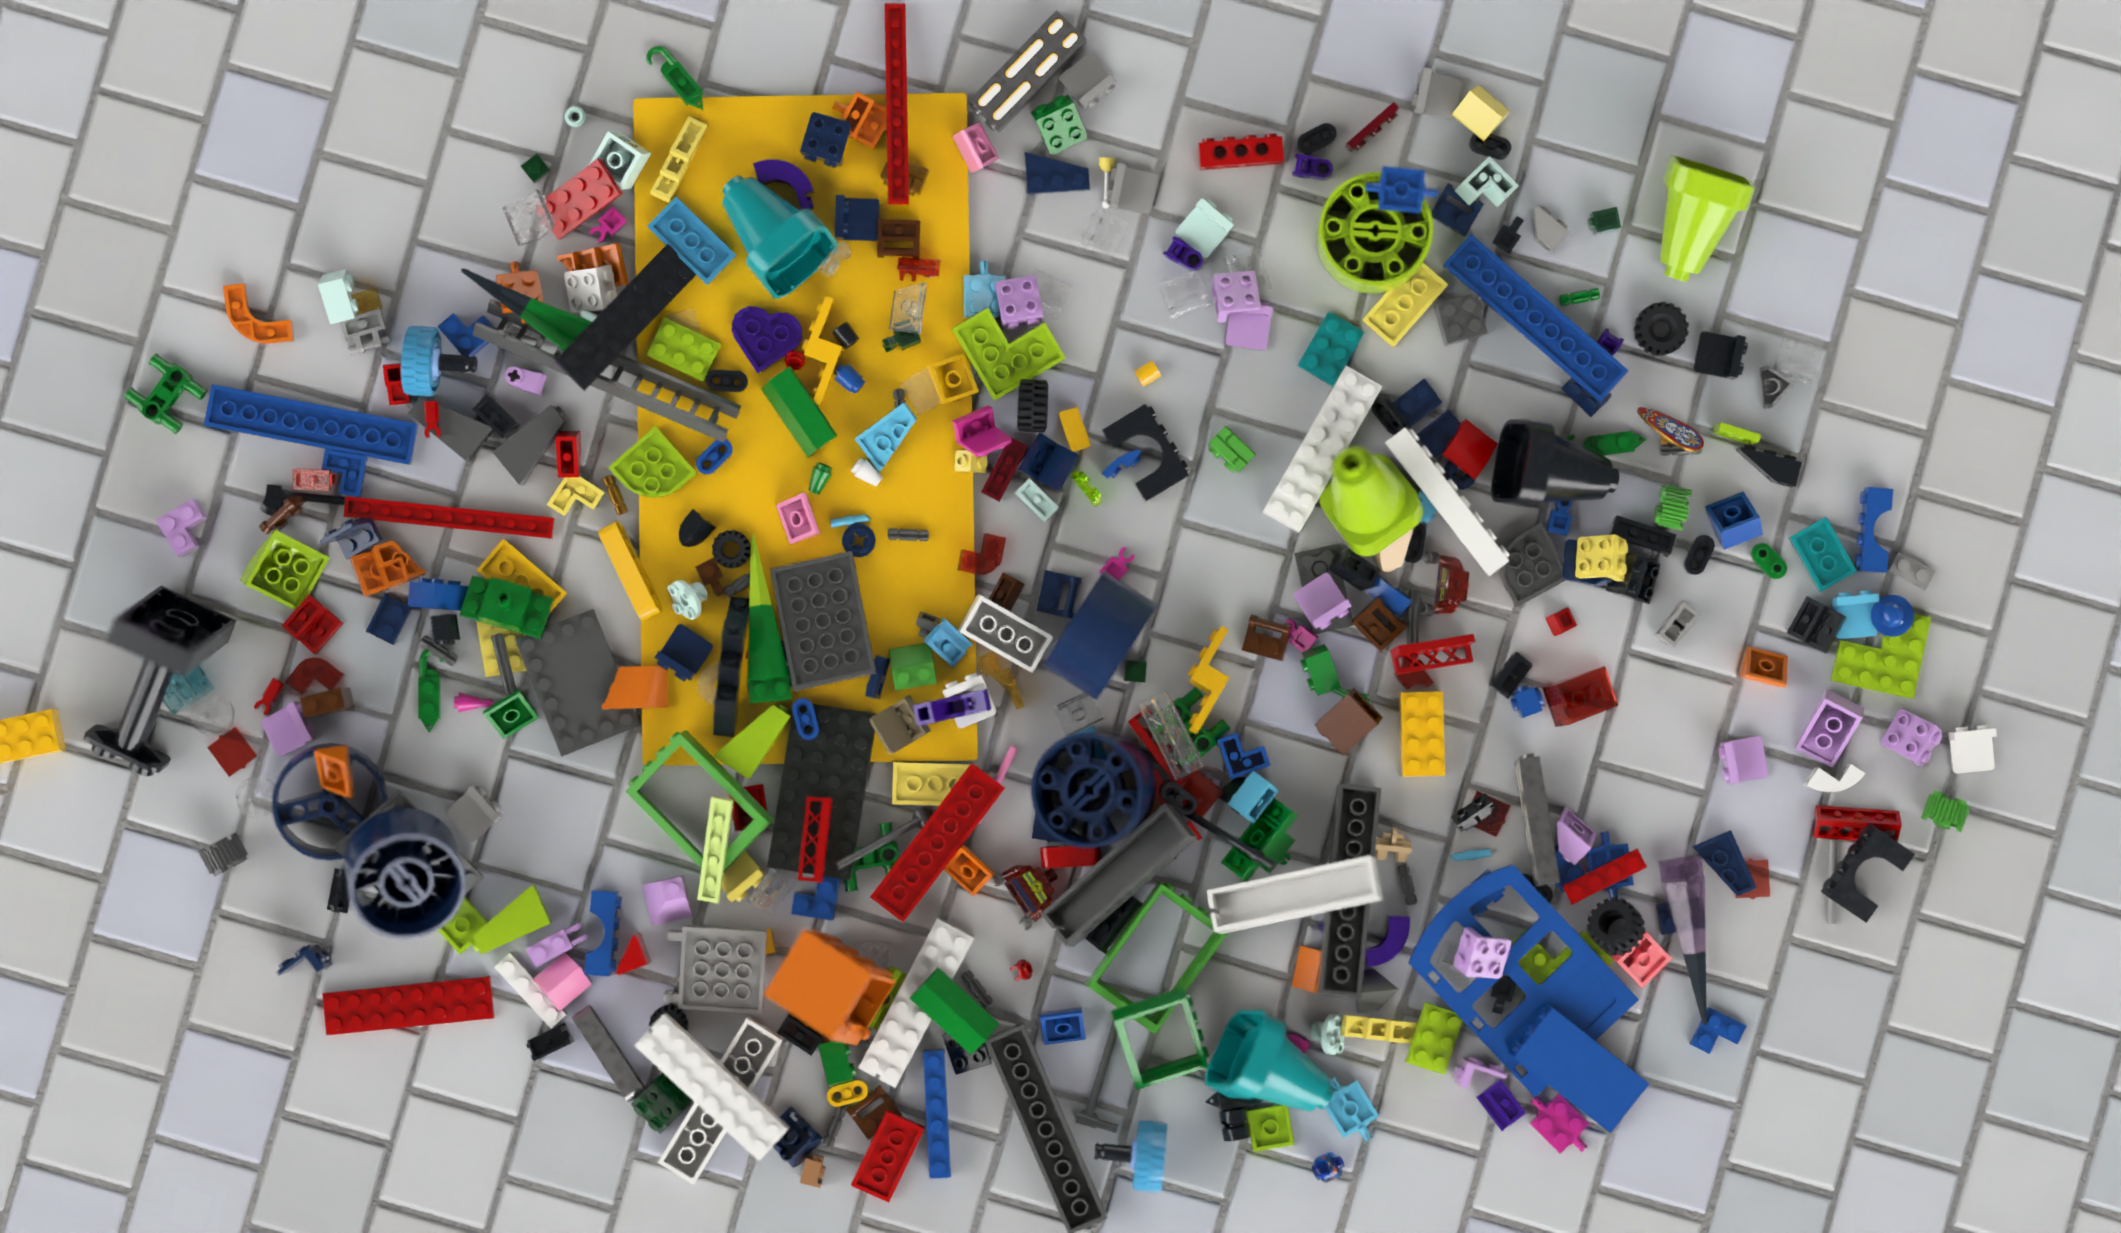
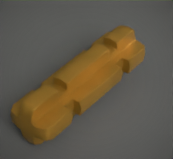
[603,475,628,515]

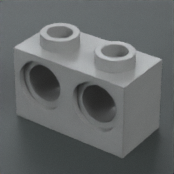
[1655,602,1701,648]

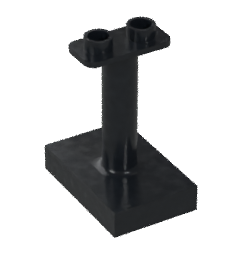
[83,586,237,776]

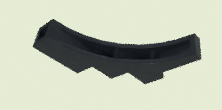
[713,597,749,737]

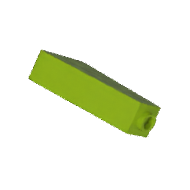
[714,703,792,779]
[471,885,552,955]

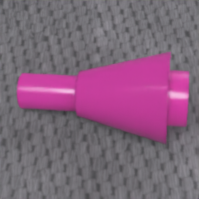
[454,692,493,713]

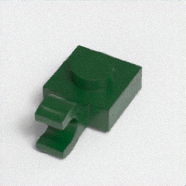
[882,322,921,352]

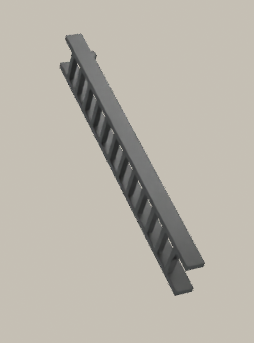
[473,299,741,443]

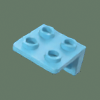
[1831,590,1879,639]

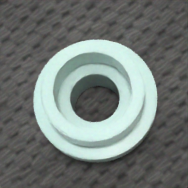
[565,106,586,127]

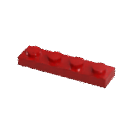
[1562,848,1647,905]

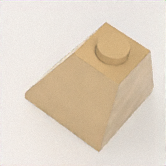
[1373,528,1414,572]

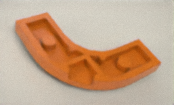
[223,283,294,344]

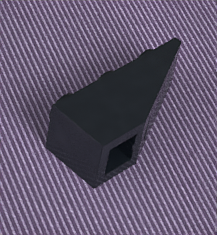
[1737,444,1802,488]

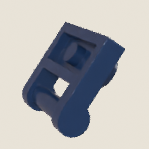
[1431,183,1484,237]
[1036,570,1082,619]

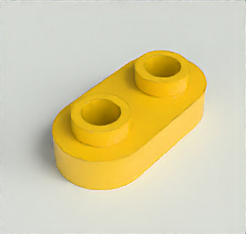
[827,1079,868,1107]

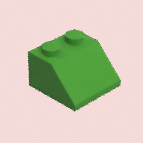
[889,643,937,691]

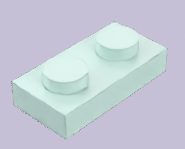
[1015,478,1059,523]

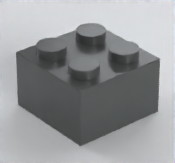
[1434,292,1488,346]

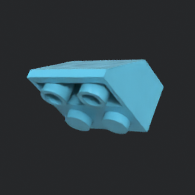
[1228,771,1279,824]

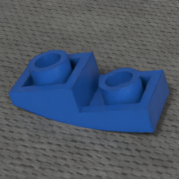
[1101,449,1142,480]
[1365,575,1413,617]

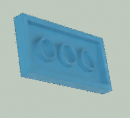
[647,197,737,285]

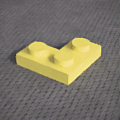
[547,476,605,516]

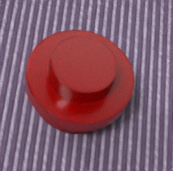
[784,350,805,370]

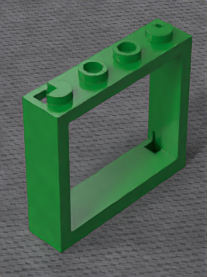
[1111,988,1210,1090]

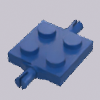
[1365,166,1438,213]
[1586,831,1634,901]

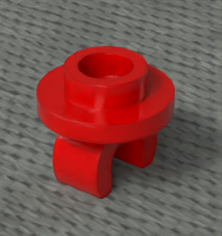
[1009,959,1033,981]

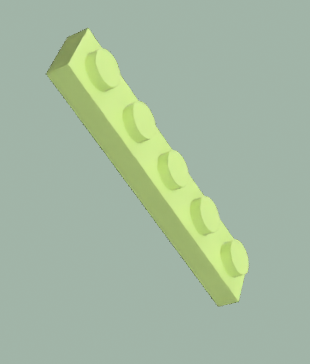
[697,796,734,903]

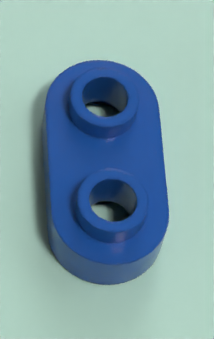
[696,440,733,475]
[792,698,819,740]

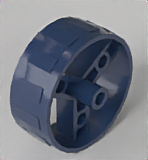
[272,743,388,861]

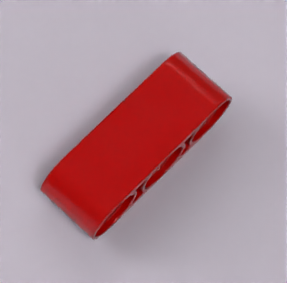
[1040,845,1101,869]

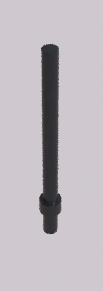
[1174,808,1276,870]

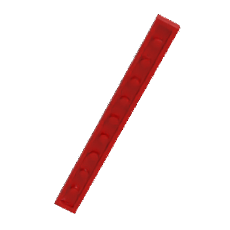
[884,3,909,205]
[343,496,555,539]

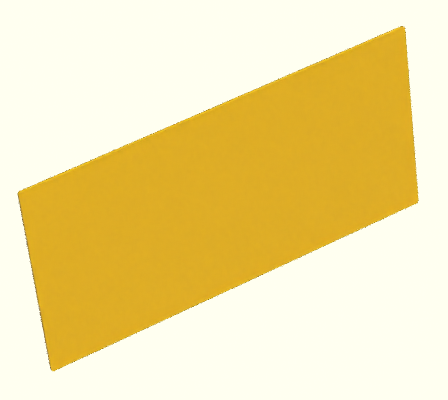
[633,93,978,766]

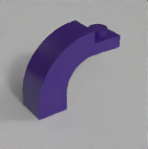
[753,159,814,210]
[913,689,992,726]
[1365,915,1410,966]

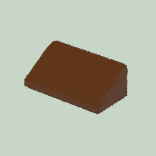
[988,573,1025,612]

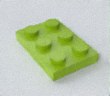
[647,317,722,382]
[1405,1002,1463,1075]

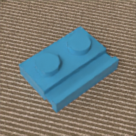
[924,618,973,667]

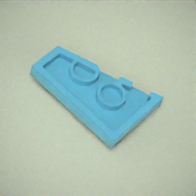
[855,402,917,472]

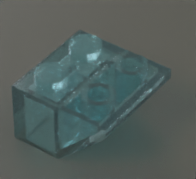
[163,666,215,715]

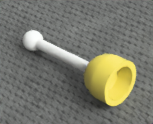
[1099,157,1116,208]

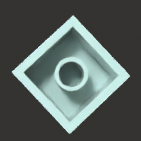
[589,131,651,190]

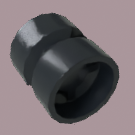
[1219,1107,1250,1141]

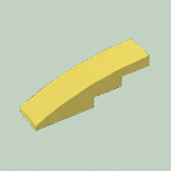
[650,116,708,203]
[1340,1014,1418,1044]

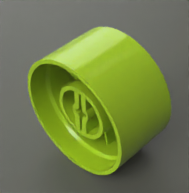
[1316,172,1433,294]

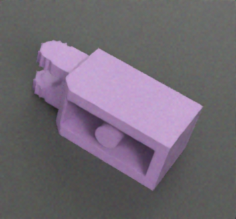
[526,922,588,967]

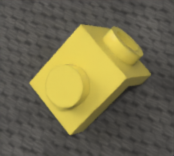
[954,450,988,473]

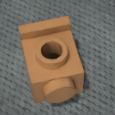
[800,1154,826,1188]

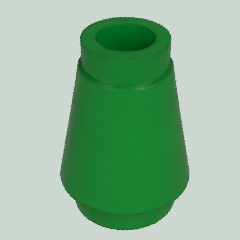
[808,462,833,495]

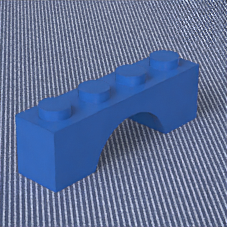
[1855,487,1893,573]
[584,890,622,977]

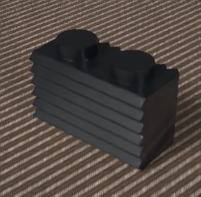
[430,614,460,646]

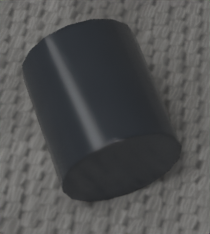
[832,322,860,350]

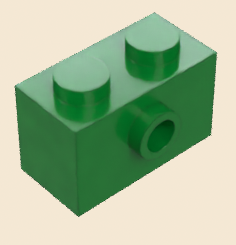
[1300,644,1341,696]
[818,1041,856,1087]

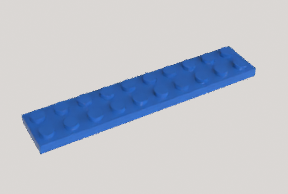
[1443,234,1629,403]
[204,384,419,465]

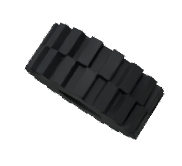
[1634,302,1689,356]

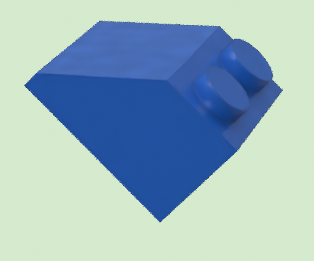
[1705,491,1763,550]

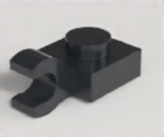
[1492,216,1524,254]
[1490,977,1516,1014]

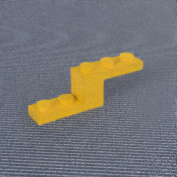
[802,296,843,407]
[1187,625,1230,734]

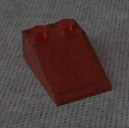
[1542,666,1618,727]

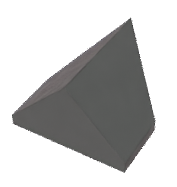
[1760,366,1795,409]
[1356,969,1399,1013]

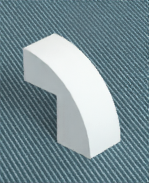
[1803,764,1865,792]

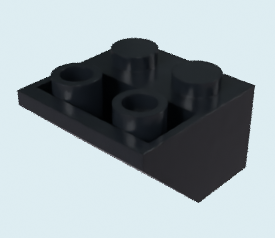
[1606,553,1661,604]

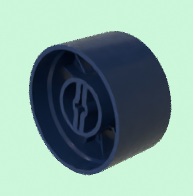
[1043,570,1158,700]
[1031,731,1156,848]
[344,808,466,939]

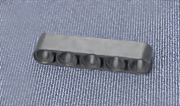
[572,1005,646,1102]

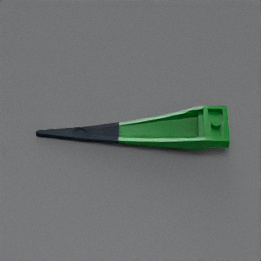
[461,268,591,351]

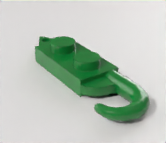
[646,46,704,110]
[1565,431,1646,456]
[418,649,444,732]

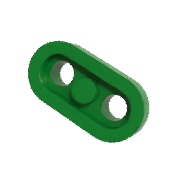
[1750,543,1787,579]

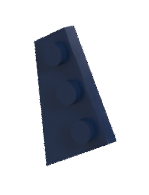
[1025,152,1090,195]
[1692,830,1757,896]

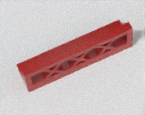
[1390,634,1476,675]
[1128,707,1198,786]
[797,796,833,883]
[1813,805,1902,842]

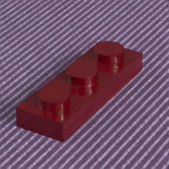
[1345,102,1399,152]
[981,437,1028,502]

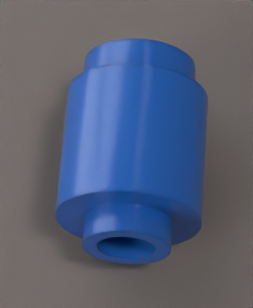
[834,364,865,394]

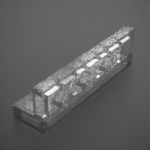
[1138,691,1205,780]

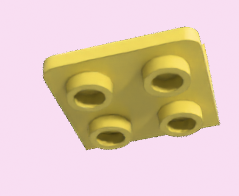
[1575,534,1628,582]
[722,850,765,902]

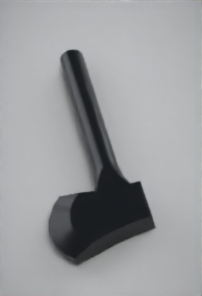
[260,484,345,516]

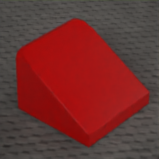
[1545,607,1577,636]

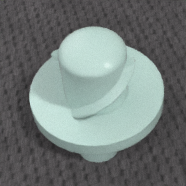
[668,580,707,620]
[1310,1013,1345,1055]

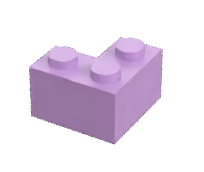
[156,499,208,557]

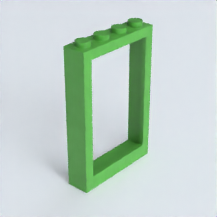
[625,730,775,872]
[1085,881,1228,1034]

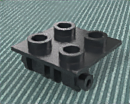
[942,1034,992,1075]

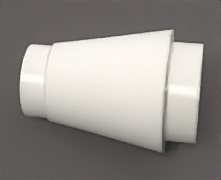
[851,458,883,487]

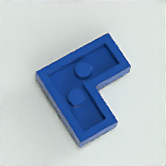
[322,449,368,498]
[1690,1007,1747,1054]

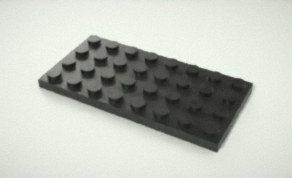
[767,701,876,880]

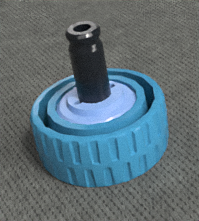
[401,326,478,396]
[1094,1120,1167,1192]

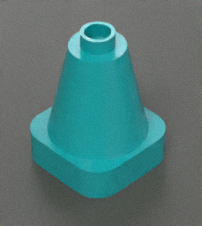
[722,176,838,299]
[1205,1010,1333,1112]

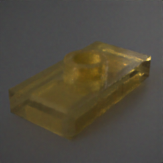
[351,288,383,315]

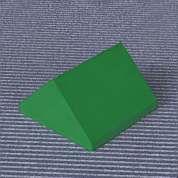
[483,690,539,739]

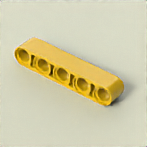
[598,520,662,621]

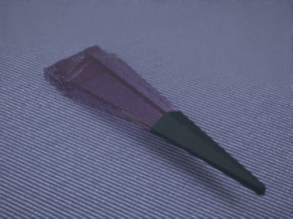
[1658,855,1707,1026]

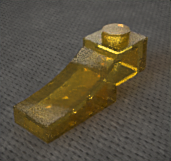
[976,651,1024,710]

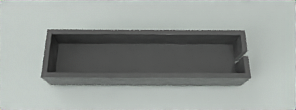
[1041,803,1198,947]

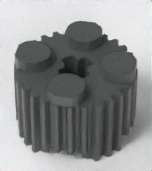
[198,832,248,876]

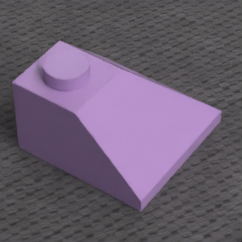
[1557,807,1597,865]
[643,875,693,926]

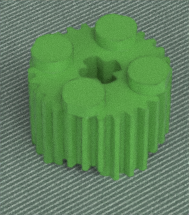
[1654,484,1692,531]
[1921,790,1970,832]

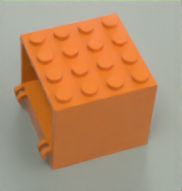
[763,929,896,1045]

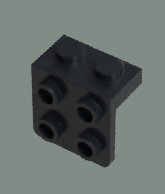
[1693,331,1748,380]

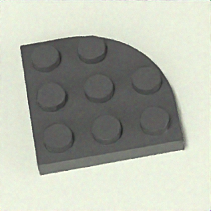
[1501,522,1566,607]

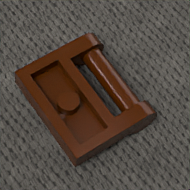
[877,219,920,259]
[259,496,306,534]
[1351,595,1408,652]
[1242,614,1292,661]
[846,1085,902,1140]

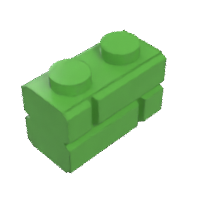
[1208,426,1256,473]

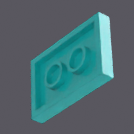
[1297,311,1365,387]
[1788,517,1857,592]

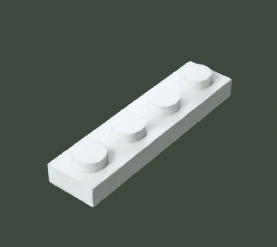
[494,952,567,1029]

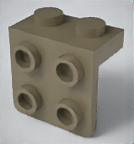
[870,695,931,754]

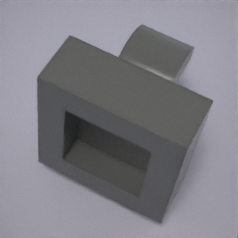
[915,611,940,638]

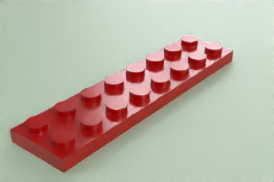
[870,763,1005,923]
[322,976,495,1035]

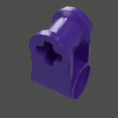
[1292,154,1333,181]
[1163,236,1203,272]
[1597,328,1624,356]

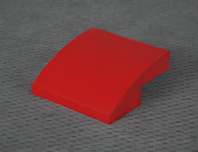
[1442,419,1498,479]
[282,594,344,655]

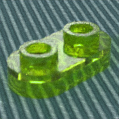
[1070,470,1103,508]

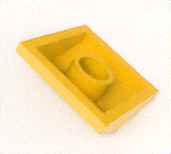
[927,353,979,405]

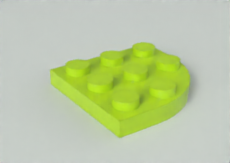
[608,426,697,498]

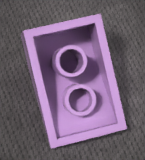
[1795,689,1864,768]

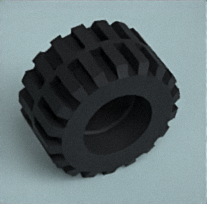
[1017,379,1048,433]
[1587,897,1645,956]

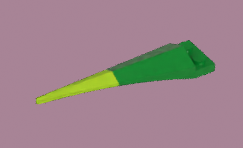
[747,534,792,704]

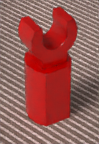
[424,401,442,438]
[254,678,285,715]

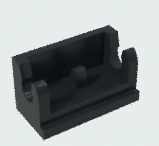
[472,394,520,438]
[1328,548,1380,591]
[1489,651,1533,699]
[526,1023,574,1062]

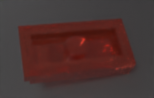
[897,257,941,281]
[292,468,336,491]

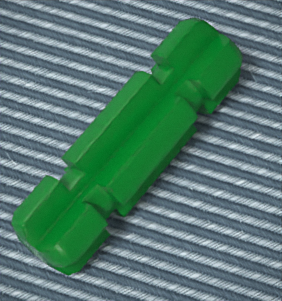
[1559,288,1600,306]

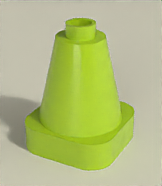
[1660,155,1755,282]
[1320,447,1423,556]

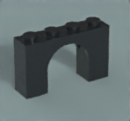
[1102,404,1190,502]
[1821,823,1915,923]

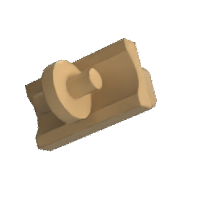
[1375,827,1412,863]

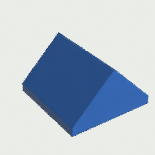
[1040,1007,1086,1045]

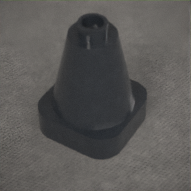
[1491,419,1619,508]

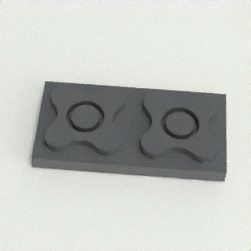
[1294,544,1354,634]

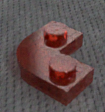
[957,533,1006,575]
[285,657,345,695]

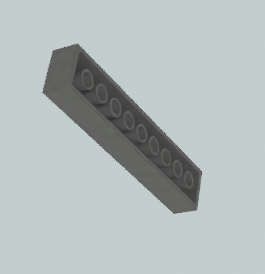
[1316,783,1381,1000]
[985,1022,1107,1233]

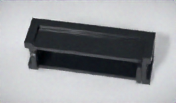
[1609,515,1676,557]
[1085,895,1143,954]

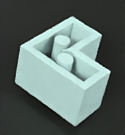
[1455,156,1519,207]
[318,269,359,324]

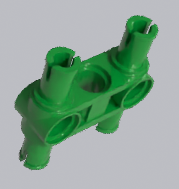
[124,353,208,434]
[1147,687,1231,769]
[844,822,899,892]

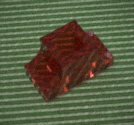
[1393,656,1434,690]

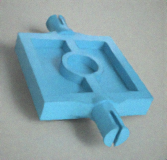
[963,261,1006,318]
[1325,1076,1379,1142]

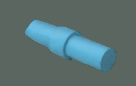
[830,514,871,528]
[1450,848,1491,861]

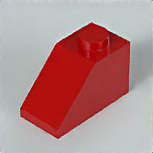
[555,431,582,478]

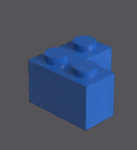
[437,313,496,357]
[408,578,469,611]
[1217,733,1271,779]
[791,876,840,921]

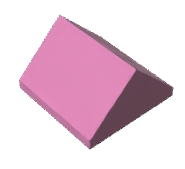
[952,122,999,173]
[776,493,821,544]
[532,953,592,1012]

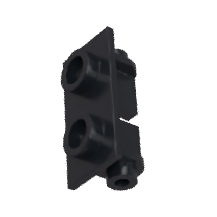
[1451,793,1496,832]
[327,868,350,913]

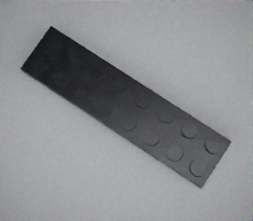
[554,244,696,391]

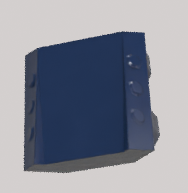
[773,1107,823,1168]

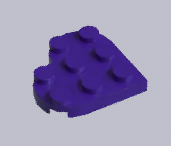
[732,306,803,374]

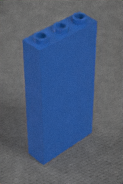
[1509,1004,1649,1133]

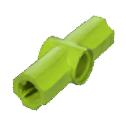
[869,966,907,1031]

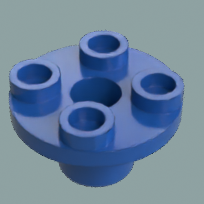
[1871,595,1914,637]

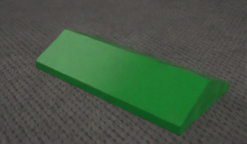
[761,366,838,458]
[909,967,999,1055]

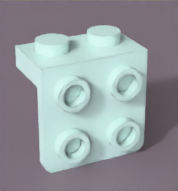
[1176,198,1234,258]

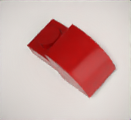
[382,363,411,405]

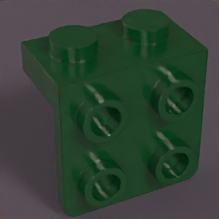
[631,1073,693,1134]

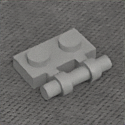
[340,308,391,355]

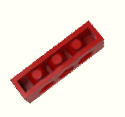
[1198,133,1284,170]

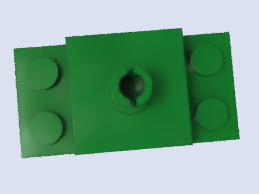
[460,575,554,639]
[1221,798,1298,882]

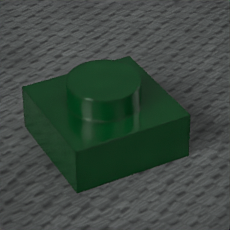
[521,153,551,184]
[1124,660,1147,683]

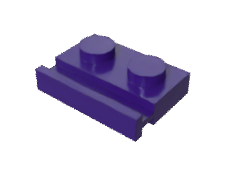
[1476,1079,1526,1131]

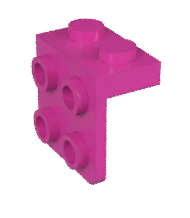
[953,405,1012,457]

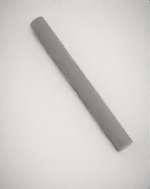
[1827,840,1837,924]

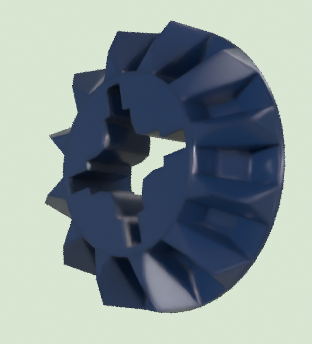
[1443,461,1476,490]
[842,524,876,557]

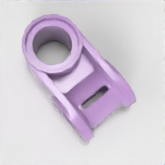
[504,366,547,396]

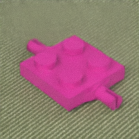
[1529,1094,1589,1154]

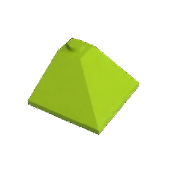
[239,529,330,610]

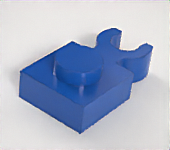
[1546,501,1572,536]

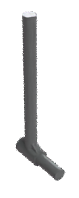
[835,807,929,870]
[1075,1020,1118,1133]

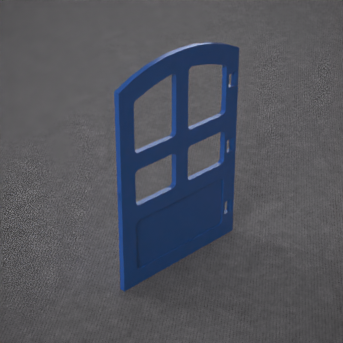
[1408,864,1639,1098]

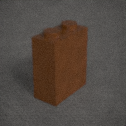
[299,687,355,718]
[1315,688,1383,755]

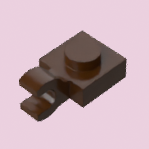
[695,558,724,596]

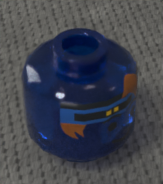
[1312,1152,1345,1183]

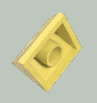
[1452,85,1510,141]

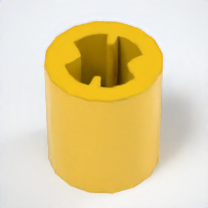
[1134,360,1161,387]

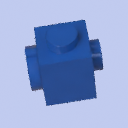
[1510,685,1545,718]

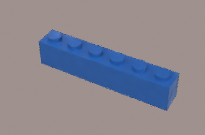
[923,1049,951,1179]

